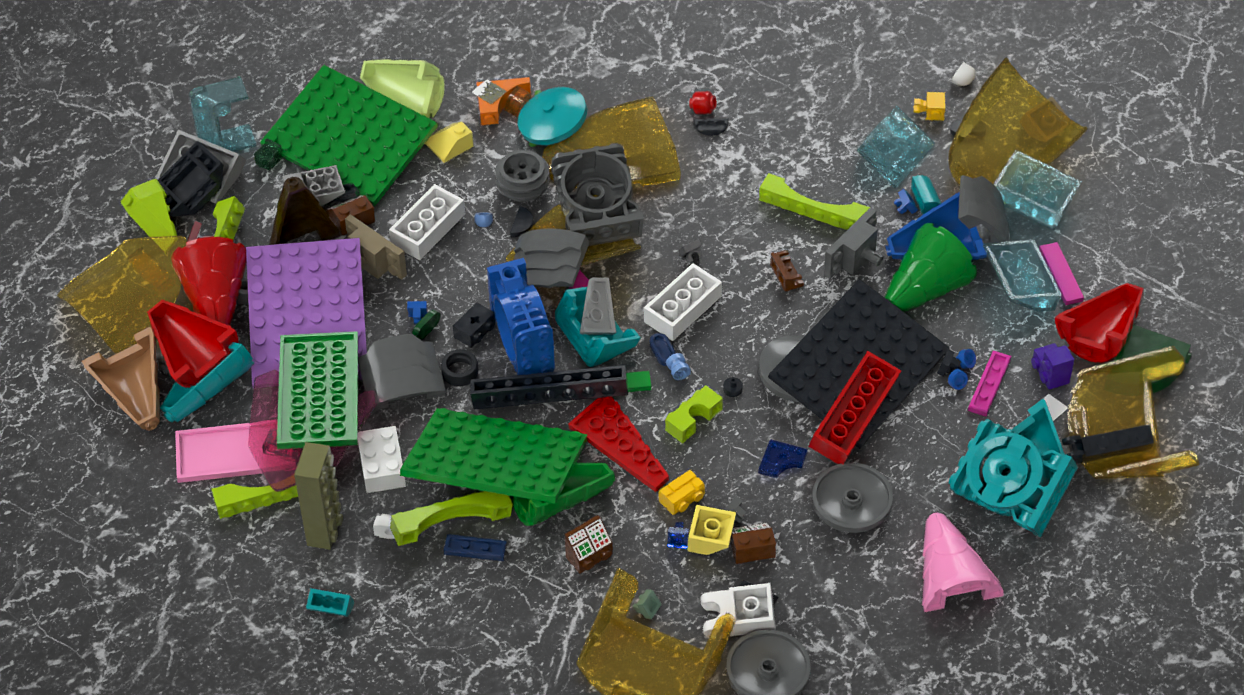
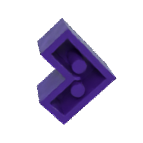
[1031,343,1074,390]

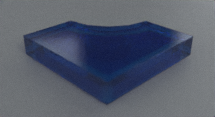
[758,439,808,478]

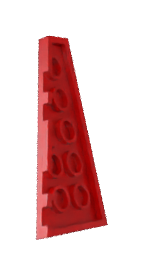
[568,397,669,492]

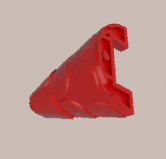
[171,237,247,326]
[1055,283,1144,362]
[147,300,238,388]

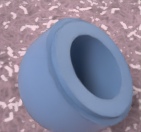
[474,212,493,227]

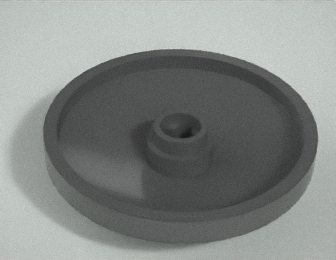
[758,335,804,402]
[812,462,893,533]
[726,630,811,695]

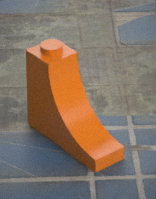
[476,77,531,125]

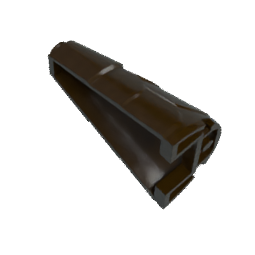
[269,177,340,245]

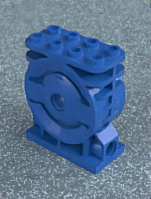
[487,258,555,375]

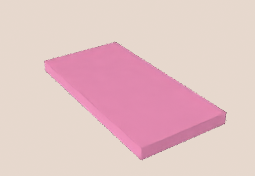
[175,420,297,483]

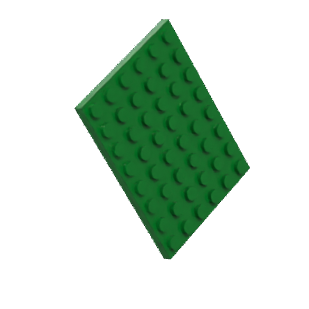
[260,65,438,206]
[400,408,587,504]

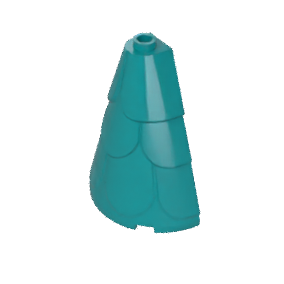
[160,342,254,423]

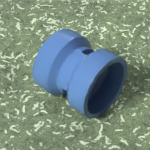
[666,353,691,380]

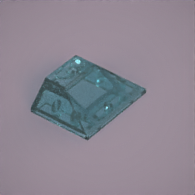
[856,106,935,188]

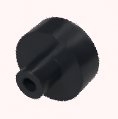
[723,377,743,397]

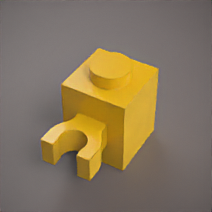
[913,92,945,121]

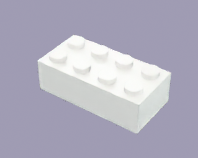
[389,184,465,260]
[644,263,722,341]

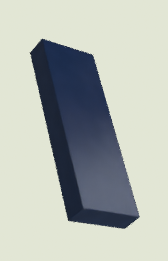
[444,534,507,561]

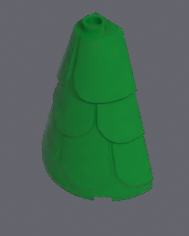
[884,223,977,312]
[511,463,615,526]

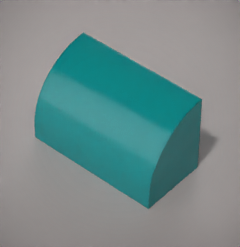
[911,175,941,215]
[306,588,354,617]

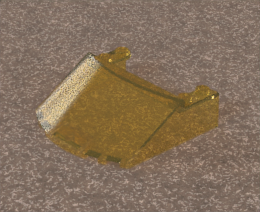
[1068,346,1199,479]
[576,568,737,695]

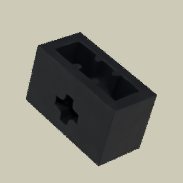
[453,302,495,348]

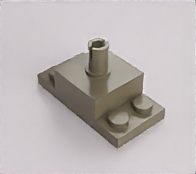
[345,214,407,279]

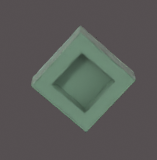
[632,589,662,619]

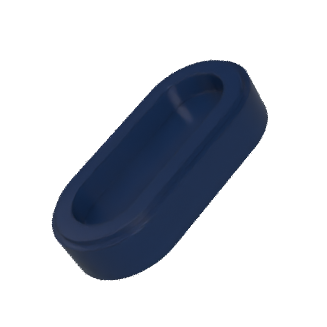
[650,333,676,366]

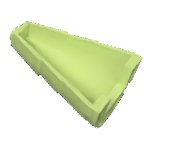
[360,59,444,118]

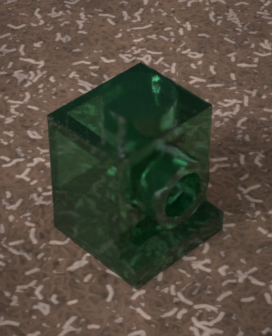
[254,138,283,171]

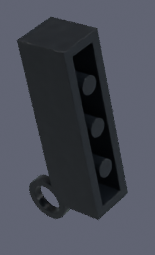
[1062,424,1154,464]

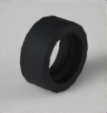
[441,349,478,386]

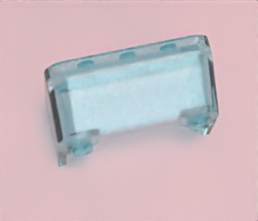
[189,76,257,152]

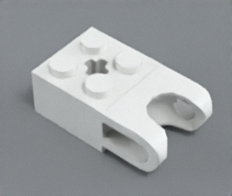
[701,583,776,638]

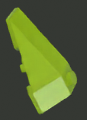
[121,179,178,254]

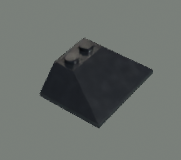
[158,141,224,217]

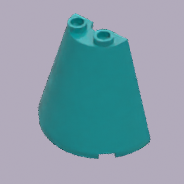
[998,398,1064,483]

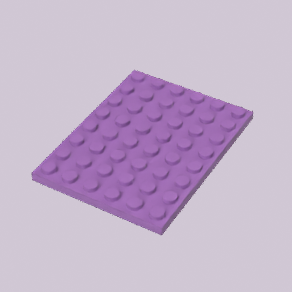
[246,238,367,389]

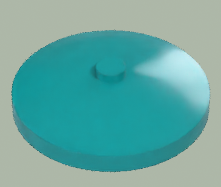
[518,87,588,145]

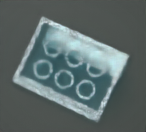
[993,150,1082,231]
[983,240,1062,312]

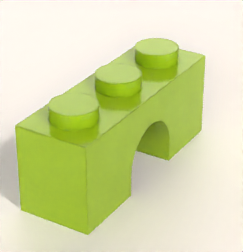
[665,385,723,444]

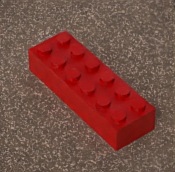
[808,351,901,465]

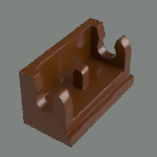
[770,250,804,292]

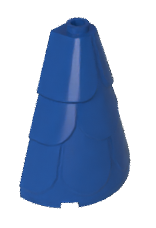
[885,192,987,260]

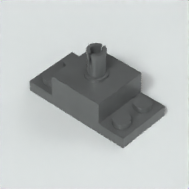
[824,207,884,279]

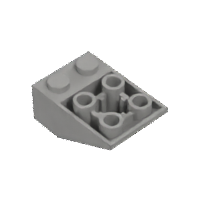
[283,165,345,206]

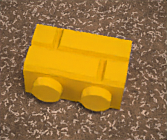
[659,470,705,515]

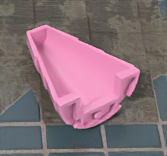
[922,513,1004,612]

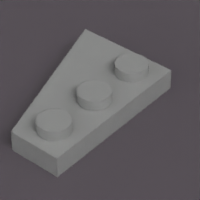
[580,277,616,335]

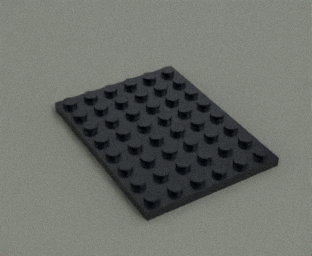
[768,279,950,449]

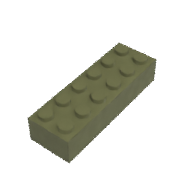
[294,442,343,550]

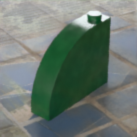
[1104,324,1192,396]

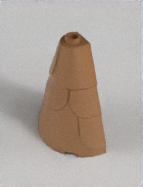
[82,326,160,431]

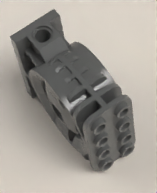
[551,143,644,246]

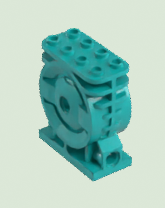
[948,419,1078,538]

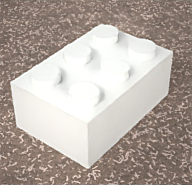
[358,426,406,493]

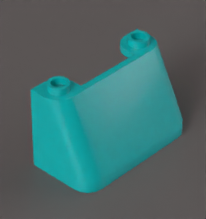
[555,286,641,367]

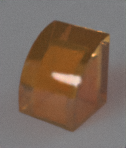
[505,86,531,118]

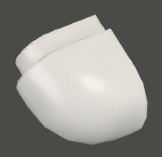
[951,62,976,86]
[373,514,394,539]

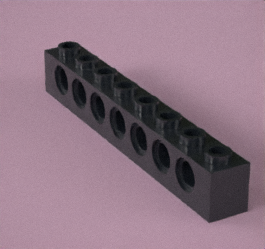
[470,365,628,410]

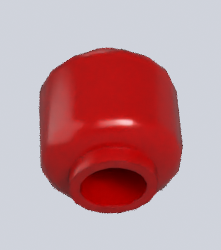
[689,91,717,115]

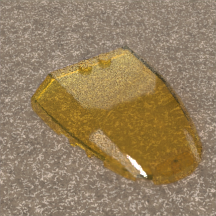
[948,57,1088,192]
[542,96,681,188]

